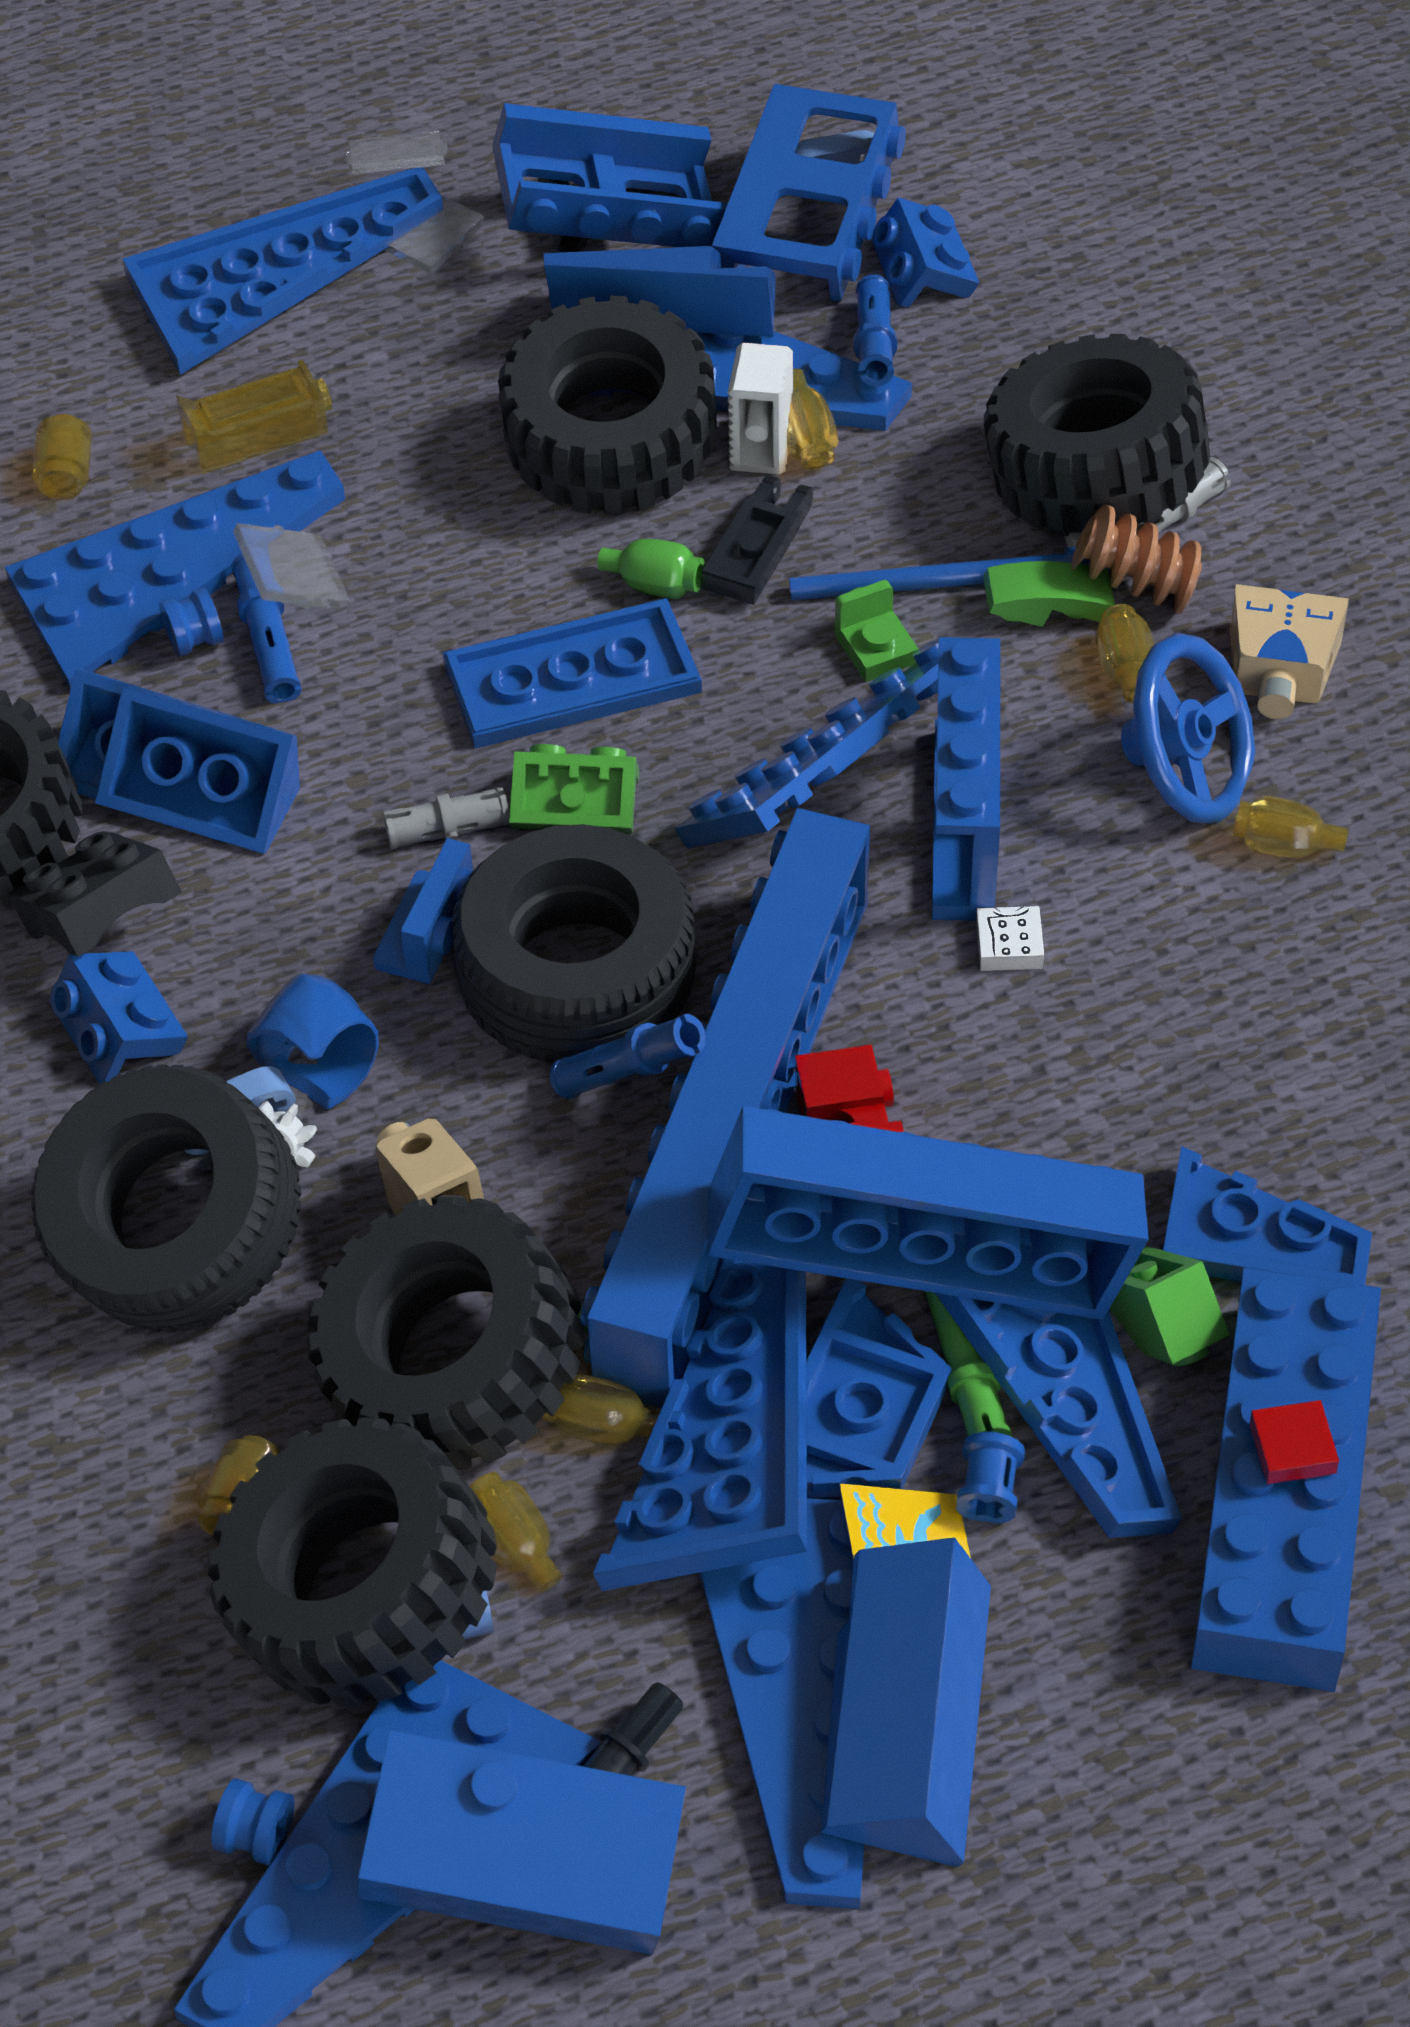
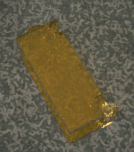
[176,359,332,474]

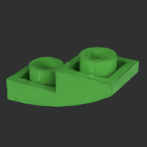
[983,561,1115,627]

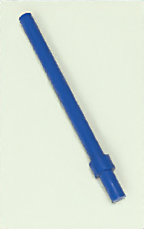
[789,546,1111,601]

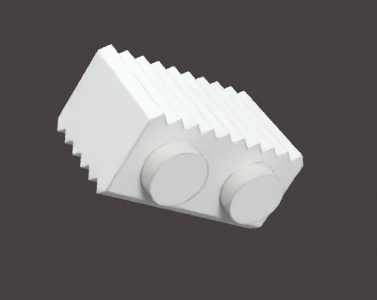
[728,343,793,475]

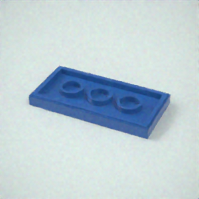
[442,598,702,749]

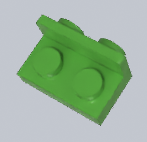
[509,744,639,834]

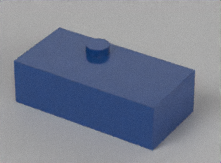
[357,1729,686,1954]

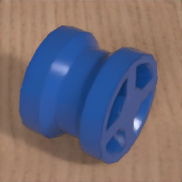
[159,587,224,657]
[211,1778,295,1866]

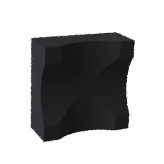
[8,831,182,957]

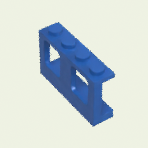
[712,84,906,302]
[492,103,728,247]
[932,637,1000,921]

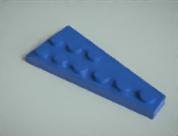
[123,165,443,375]
[935,1293,1182,1538]
[174,1660,601,2027]

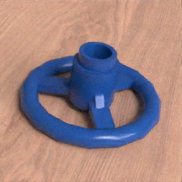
[1121,633,1255,824]

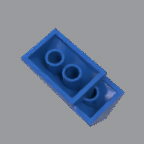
[544,246,776,337]
[58,668,300,854]
[821,1537,991,1866]

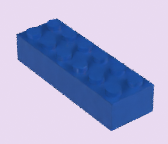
[707,1106,1149,1320]
[1191,1267,1381,1692]

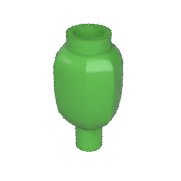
[597,539,705,599]

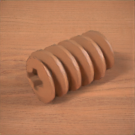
[1071,505,1202,615]

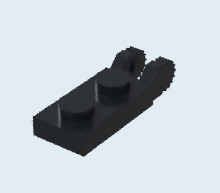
[701,474,814,605]

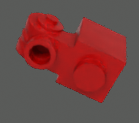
[795,1044,904,1132]

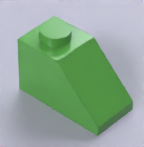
[1110,1246,1230,1366]

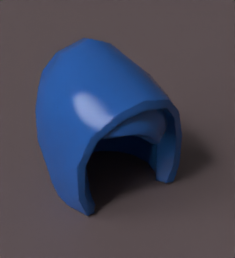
[246,973,379,1109]

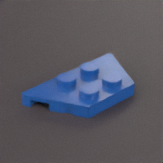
[806,1278,952,1498]

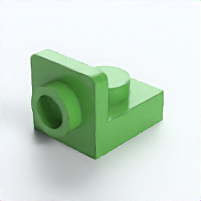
[835,580,919,682]

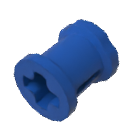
[956,1432,1025,1523]

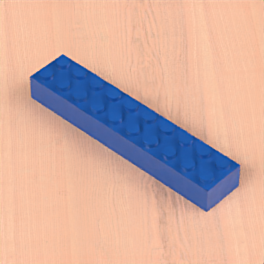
[580,808,870,1408]

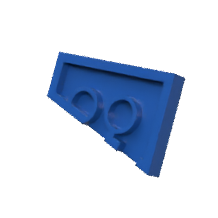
[1163,1146,1372,1285]

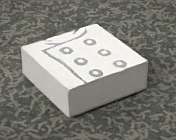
[976,906,1044,971]

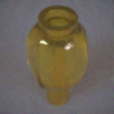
[787,369,839,470]
[1095,604,1154,703]
[1232,795,1349,858]
[542,1374,661,1446]
[470,1471,563,1593]

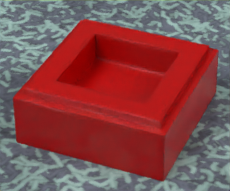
[1249,1400,1339,1484]

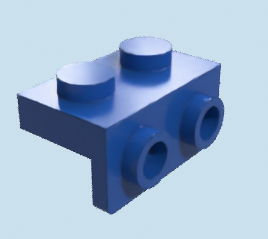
[871,197,980,308]
[373,838,473,984]
[49,951,188,1084]

